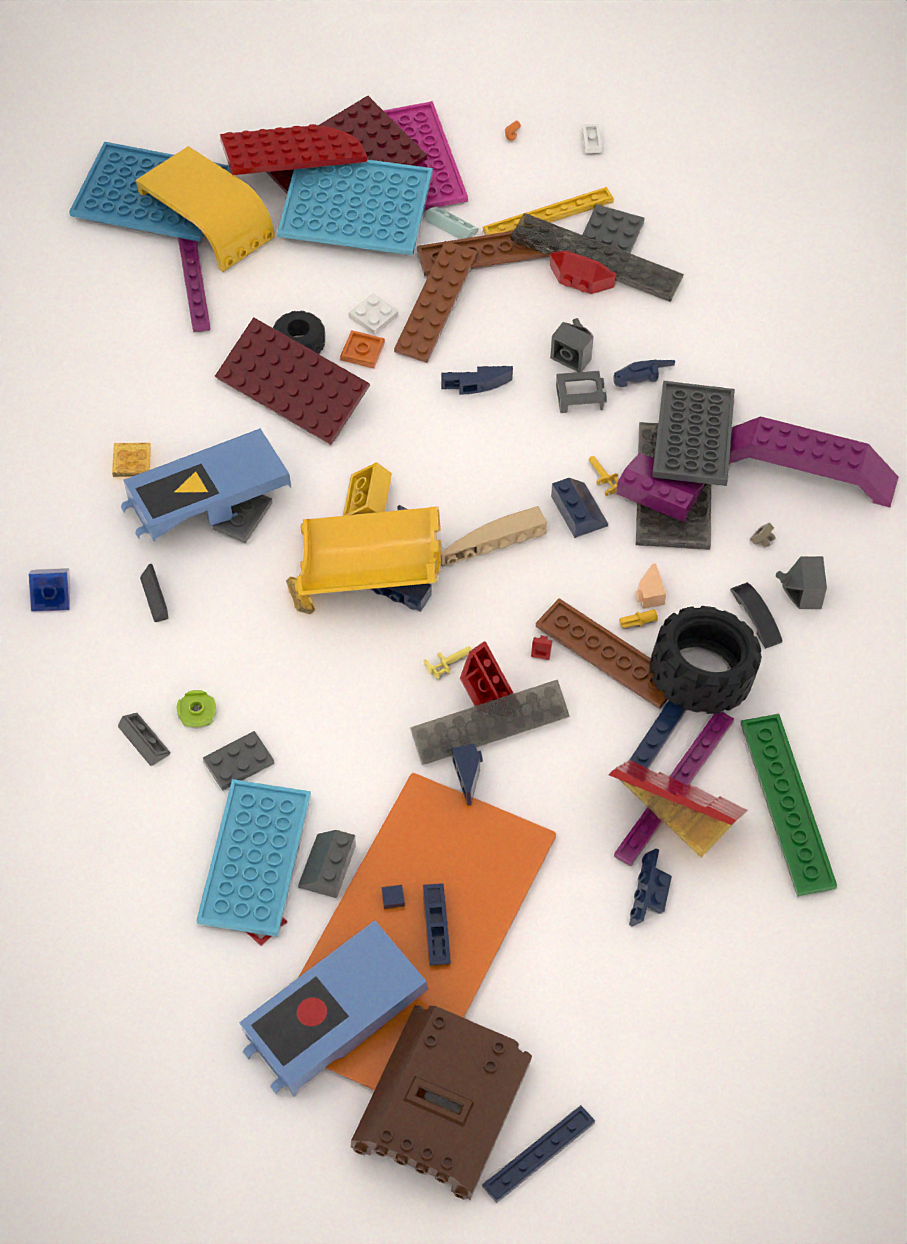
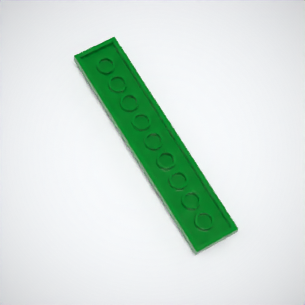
[741,714,837,897]

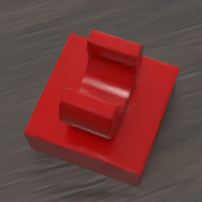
[531,635,553,660]

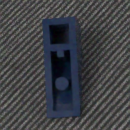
[452,743,483,806]

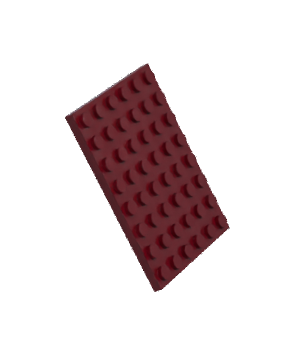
[266,95,427,194]

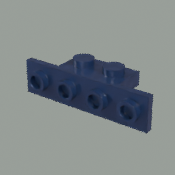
[629,848,672,927]

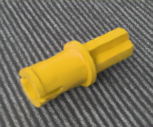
[619,609,658,629]

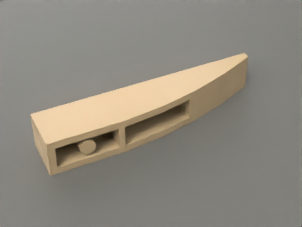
[441,506,547,566]

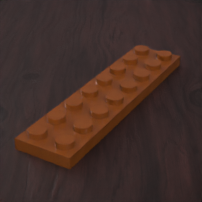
[417,225,560,276]
[394,241,477,363]
[535,598,668,709]

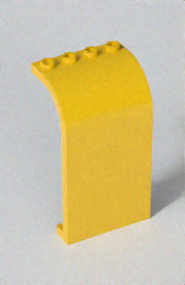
[136,146,275,272]

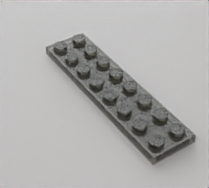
[410,679,570,765]

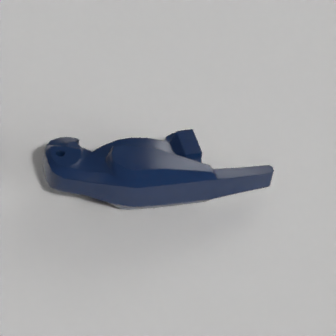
[613,359,676,387]

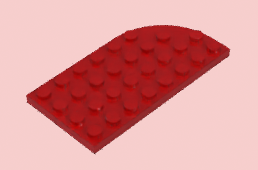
[220,124,367,175]

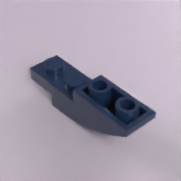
[441,366,513,395]

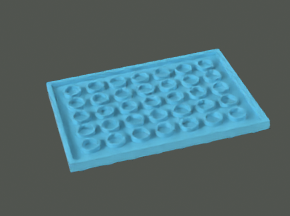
[277,160,433,255]

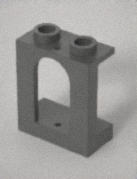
[556,371,607,413]

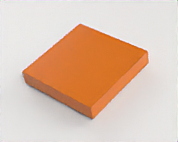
[340,330,385,369]

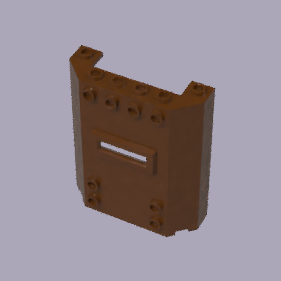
[351,1005,532,1200]

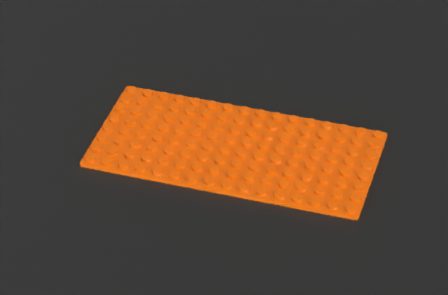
[298,773,556,1098]

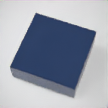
[382,885,405,909]

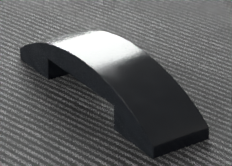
[730,582,783,649]

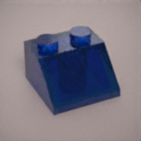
[28,568,70,612]

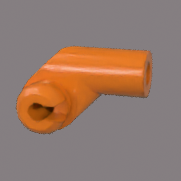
[505,120,521,141]

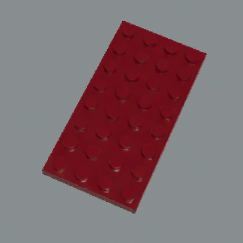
[215,317,370,445]

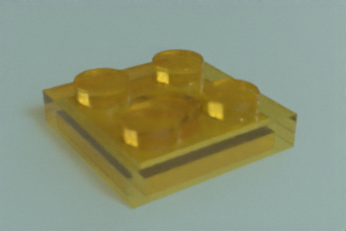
[112,442,151,477]

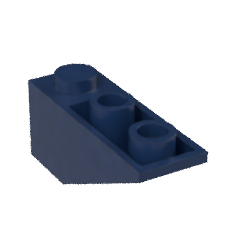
[371,583,432,612]

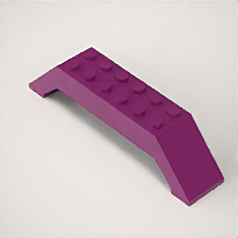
[729,416,899,508]

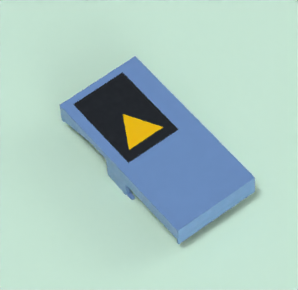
[121,428,292,542]

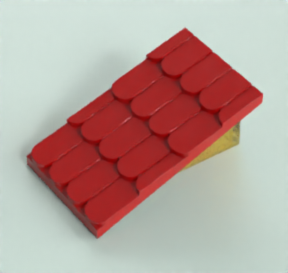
[608,760,748,858]

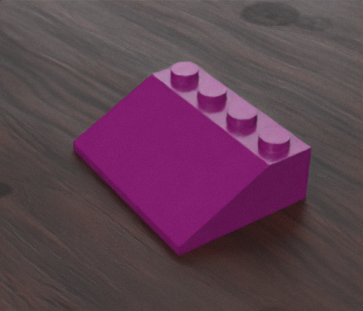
[616,453,705,522]

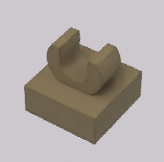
[750,522,776,548]

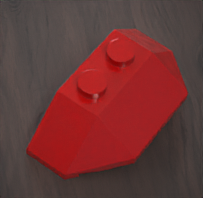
[550,251,616,294]
[459,641,521,717]

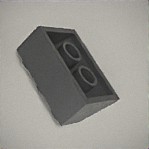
[298,830,356,898]

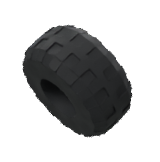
[273,310,326,354]

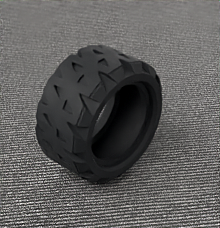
[650,606,762,714]

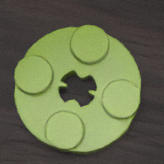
[177,690,216,727]

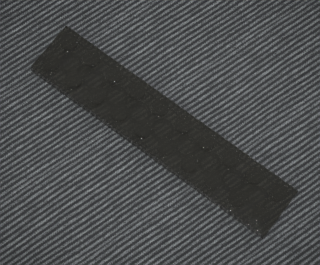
[510,213,684,302]

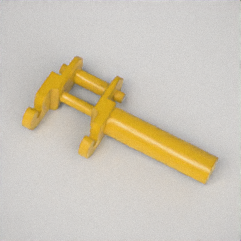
[588,456,619,496]

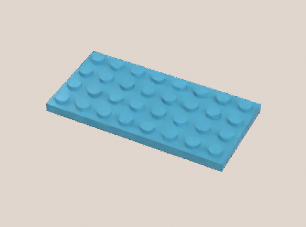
[196,779,311,937]

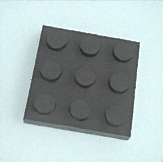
[580,204,645,259]

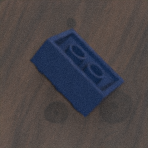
[551,478,608,538]

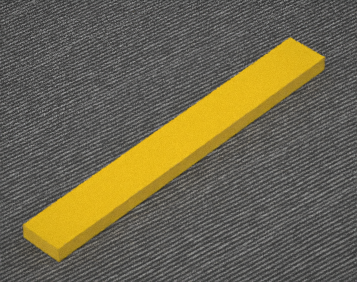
[483,187,614,235]

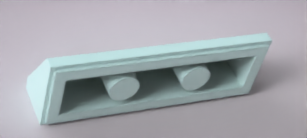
[425,206,479,239]

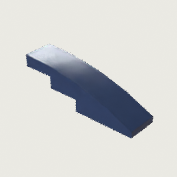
[423,883,451,965]

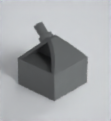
[550,318,594,372]
[775,556,827,609]

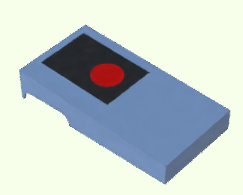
[239,921,428,1097]

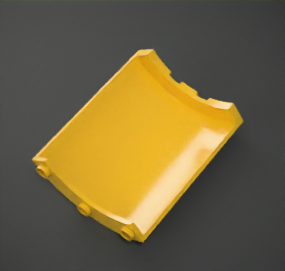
[295,506,441,595]

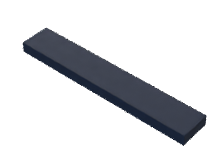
[482,1105,595,1203]

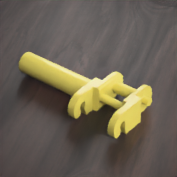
[423,646,472,679]

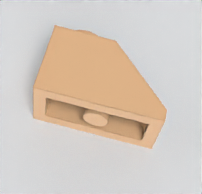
[636,563,666,609]

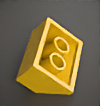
[343,462,392,516]

